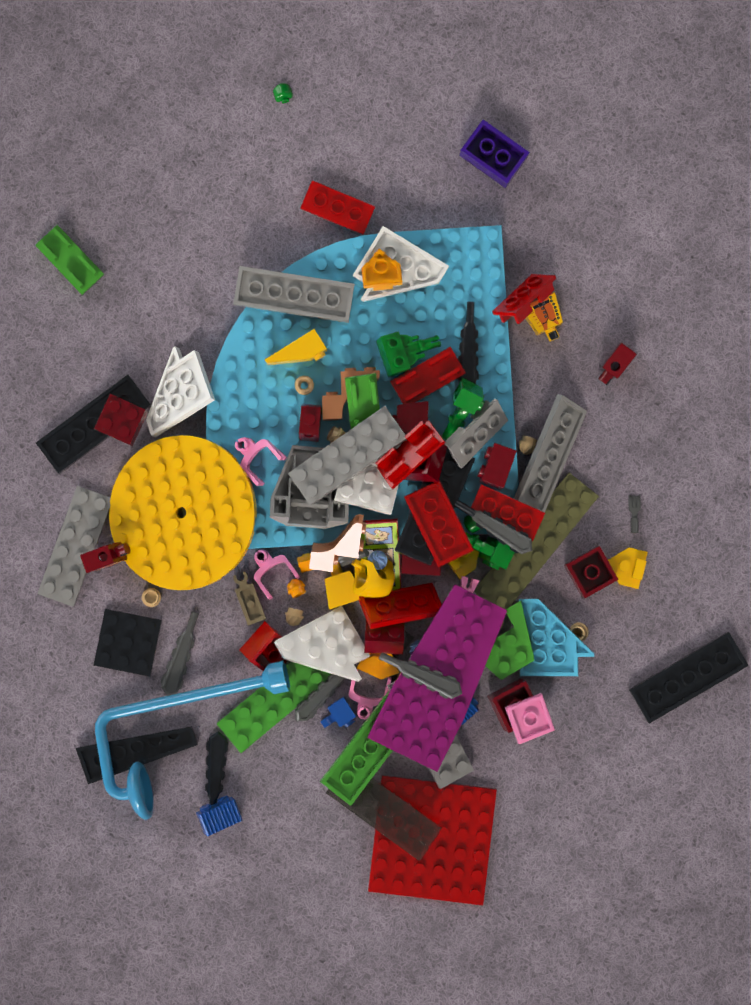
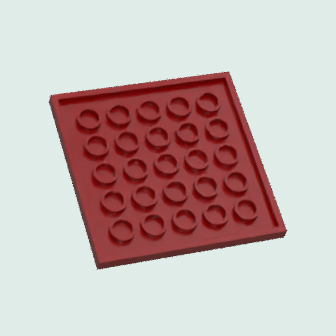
[368,775,497,906]

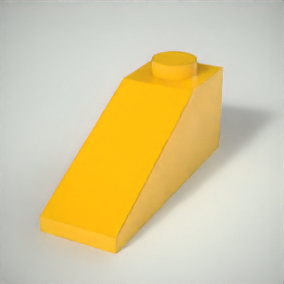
[265,329,327,365]

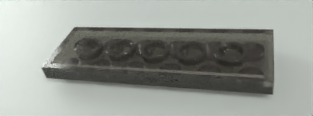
[326,778,442,861]

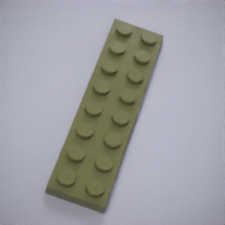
[474,472,599,609]

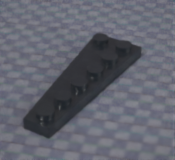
[76,726,198,785]

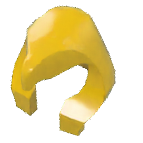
[351,559,395,598]

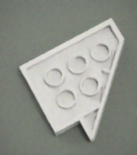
[353,226,449,302]
[146,347,215,438]
[334,444,401,515]
[274,606,370,682]

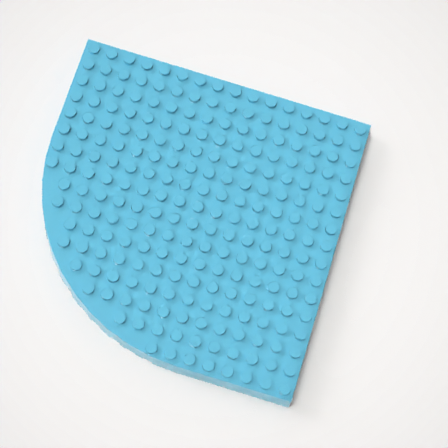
[206,225,519,549]

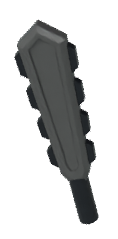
[454,499,532,554]

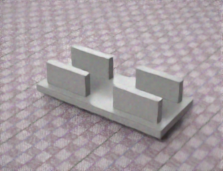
[444,398,508,468]

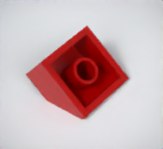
[239,621,288,671]

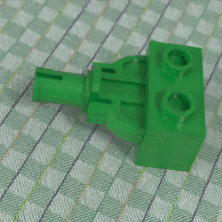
[376,331,441,378]
[442,377,485,440]
[465,532,514,570]

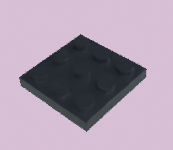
[93,609,162,677]

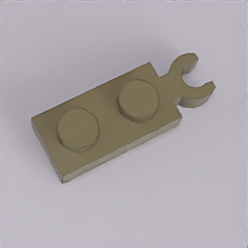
[233,572,266,625]

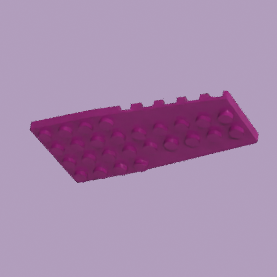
[367,584,507,772]

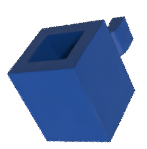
[320,696,356,728]

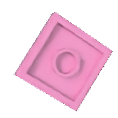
[505,693,555,744]

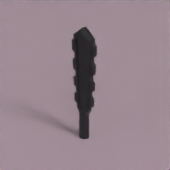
[457,302,479,384]
[205,731,229,806]

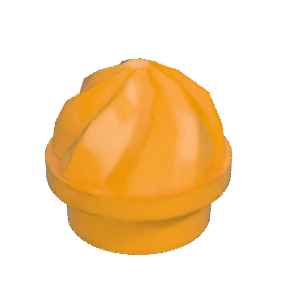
[287,579,306,598]

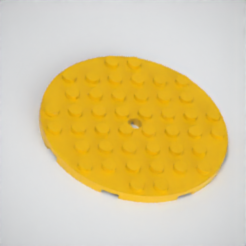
[109,435,257,590]

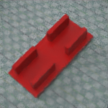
[300,181,375,235]
[492,274,556,324]
[390,346,466,404]
[375,420,445,489]
[471,484,545,542]

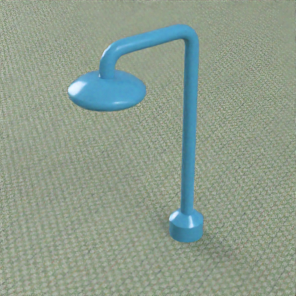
[95,661,290,820]

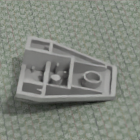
[270,445,349,529]

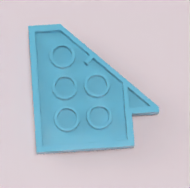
[519,599,595,676]

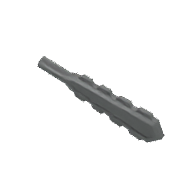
[160,611,199,696]
[379,652,462,699]
[295,664,356,722]

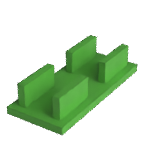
[35,225,104,295]
[345,373,380,430]

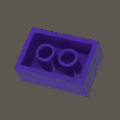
[459,120,530,189]

